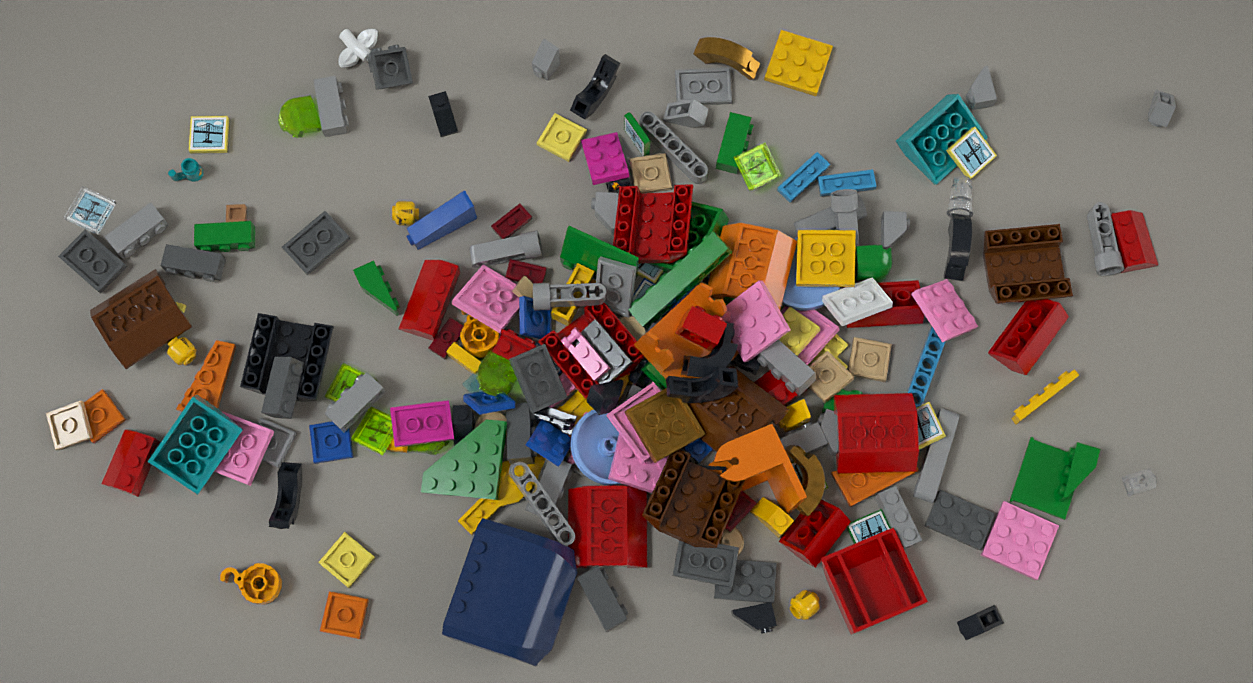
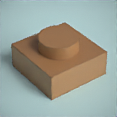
[226,204,247,222]

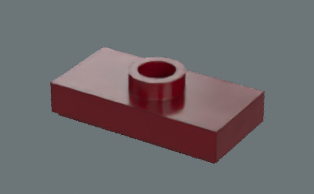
[428,317,464,360]

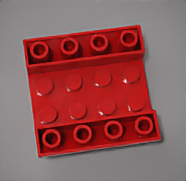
[613,184,694,263]
[538,303,645,400]
[834,393,919,474]
[568,486,647,568]

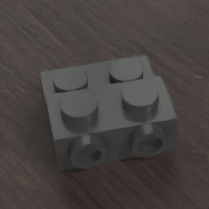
[367,45,413,90]

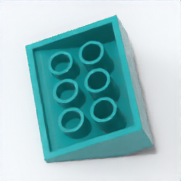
[896,94,988,185]
[148,395,243,495]

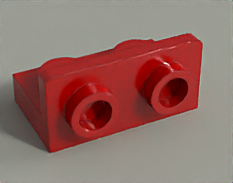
[492,329,536,362]

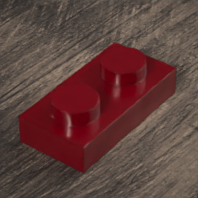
[491,203,532,239]
[505,259,547,283]
[725,491,757,533]

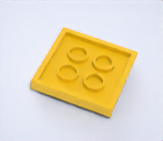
[764,30,833,96]
[796,230,856,287]

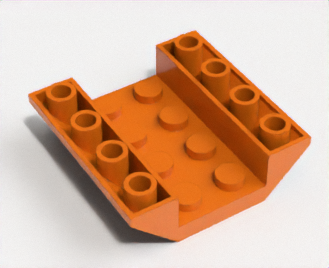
[708,223,797,310]

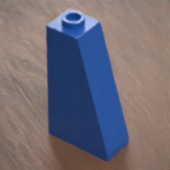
[406,191,477,250]

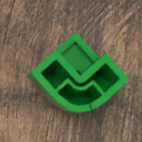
[855,245,892,283]

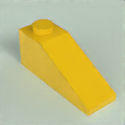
[551,263,595,326]

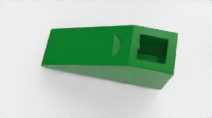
[353,260,400,316]
[1058,442,1100,502]

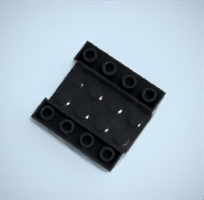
[240,313,334,402]

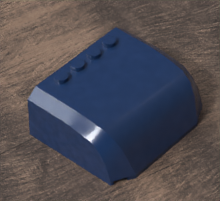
[442,518,578,667]

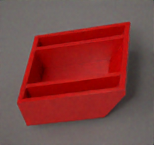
[820,527,928,635]

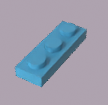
[777,152,830,203]
[817,169,877,197]

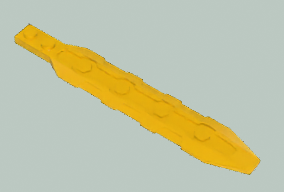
[458,375,629,535]

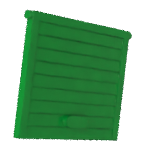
[1010,437,1075,520]

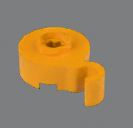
[460,310,499,358]
[220,563,282,605]

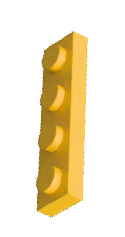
[1011,369,1079,424]

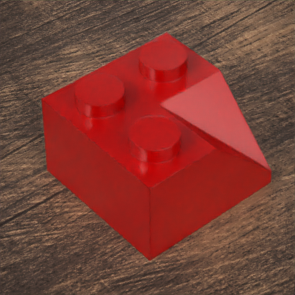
[675,306,727,351]

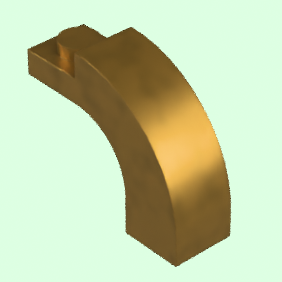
[693,37,760,80]
[785,445,825,516]

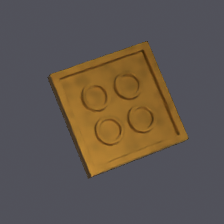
[624,388,705,463]

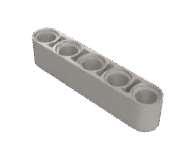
[640,111,708,184]
[913,408,960,503]
[509,462,575,545]

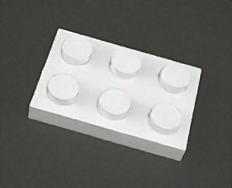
[822,277,893,326]

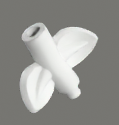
[338,29,378,67]

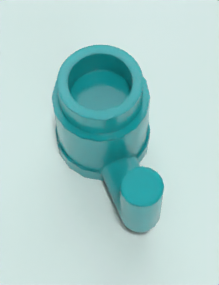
[168,158,204,182]

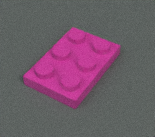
[581,132,629,185]
[390,400,454,447]

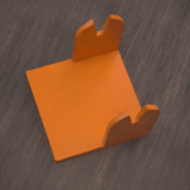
[634,283,739,379]
[708,424,807,514]

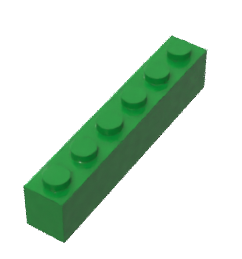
[628,232,733,329]

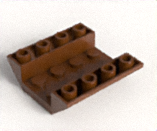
[983,224,1073,304]
[90,269,192,369]
[687,366,790,465]
[642,450,746,548]

